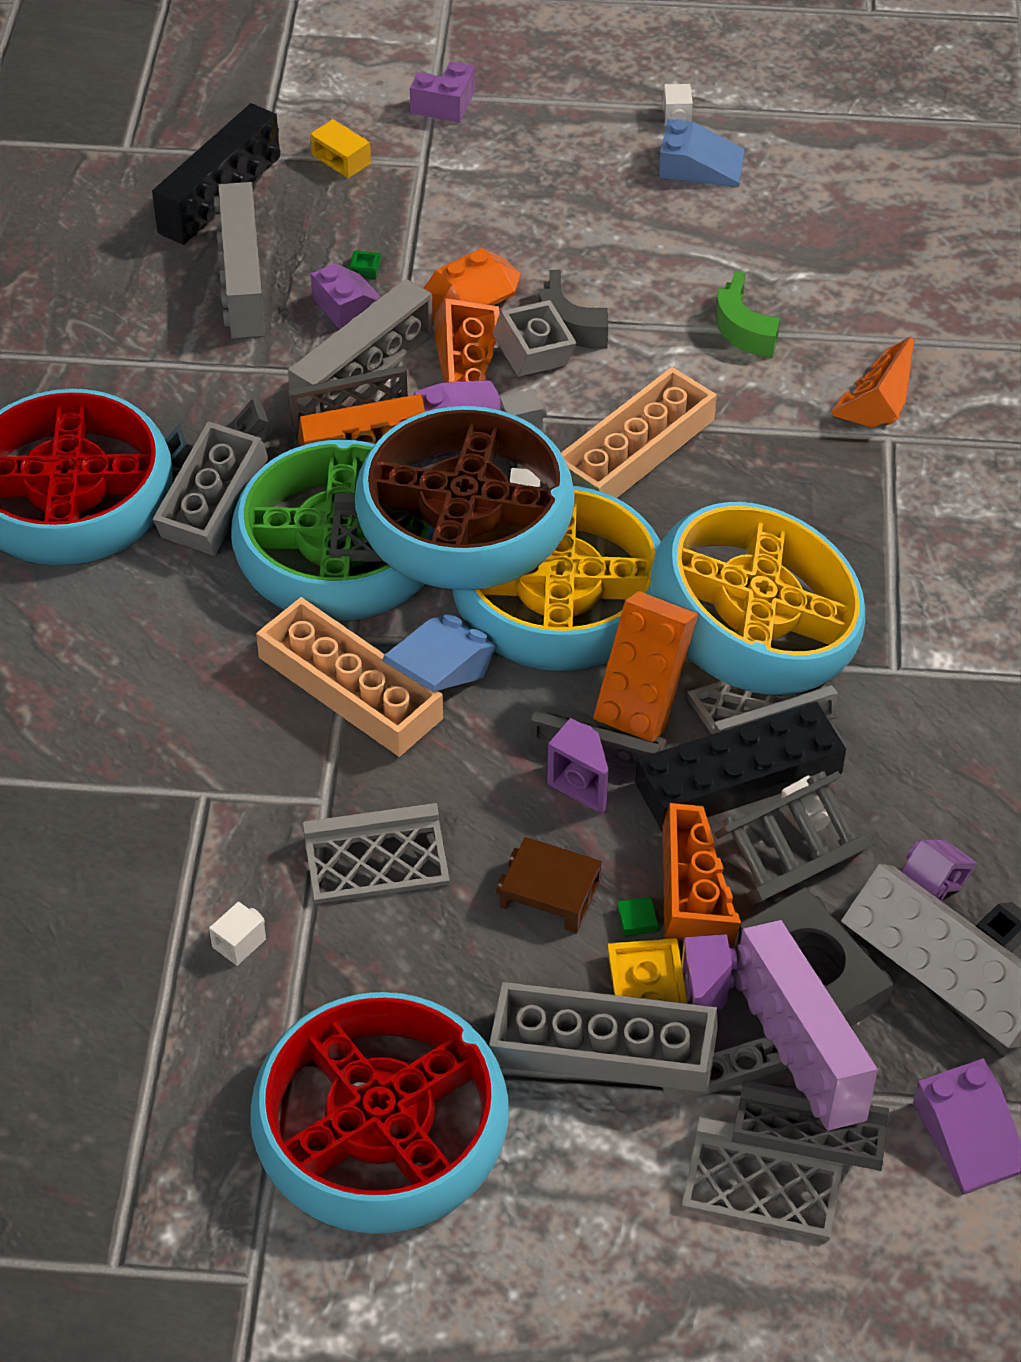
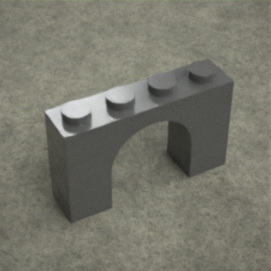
[737,887,894,1027]

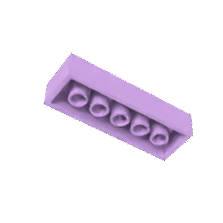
[734,920,878,1131]

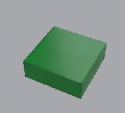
[348,250,381,279]
[617,897,658,936]

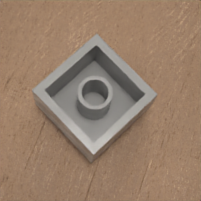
[492,300,577,377]

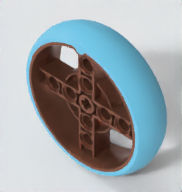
[355,406,574,590]

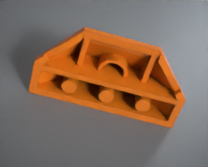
[423,248,521,321]

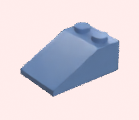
[659,119,745,187]
[382,614,497,692]

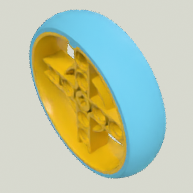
[452,486,661,671]
[651,502,865,695]

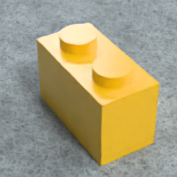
[310,119,371,178]

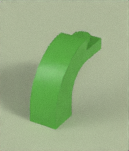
[715,271,780,358]

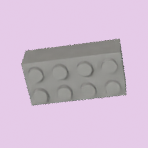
[153,421,268,556]

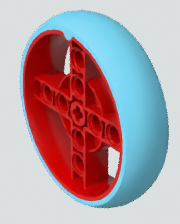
[0,389,173,565]
[250,992,509,1234]

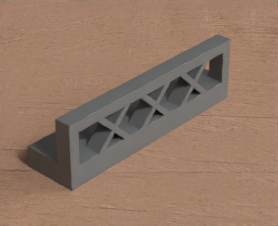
[530,706,667,769]

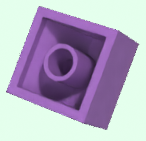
[310,263,381,329]
[547,718,608,814]
[682,934,737,1014]

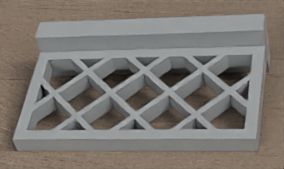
[687,681,838,734]
[303,803,450,904]
[681,1117,844,1241]

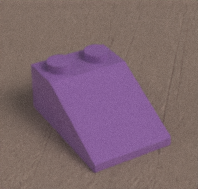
[414,381,500,458]
[913,1058,1021,1195]

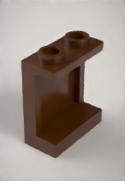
[496,837,602,933]

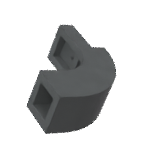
[538,270,608,348]
[165,399,269,468]

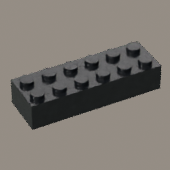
[152,103,281,245]
[635,701,846,832]

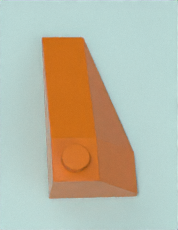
[434,298,499,382]
[831,336,914,428]

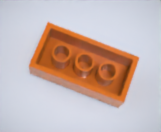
[593,591,698,742]

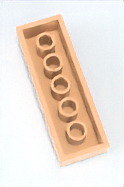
[561,367,717,498]
[256,597,443,757]

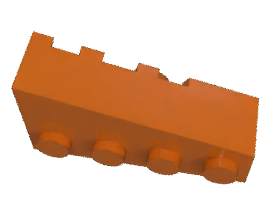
[298,394,425,461]
[662,803,741,946]

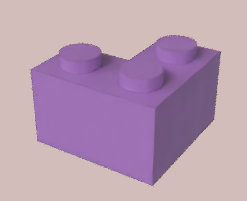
[410,61,475,123]
[900,839,978,901]

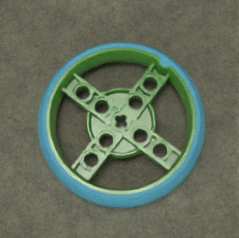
[231,440,435,621]

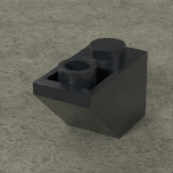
[976,902,1021,953]

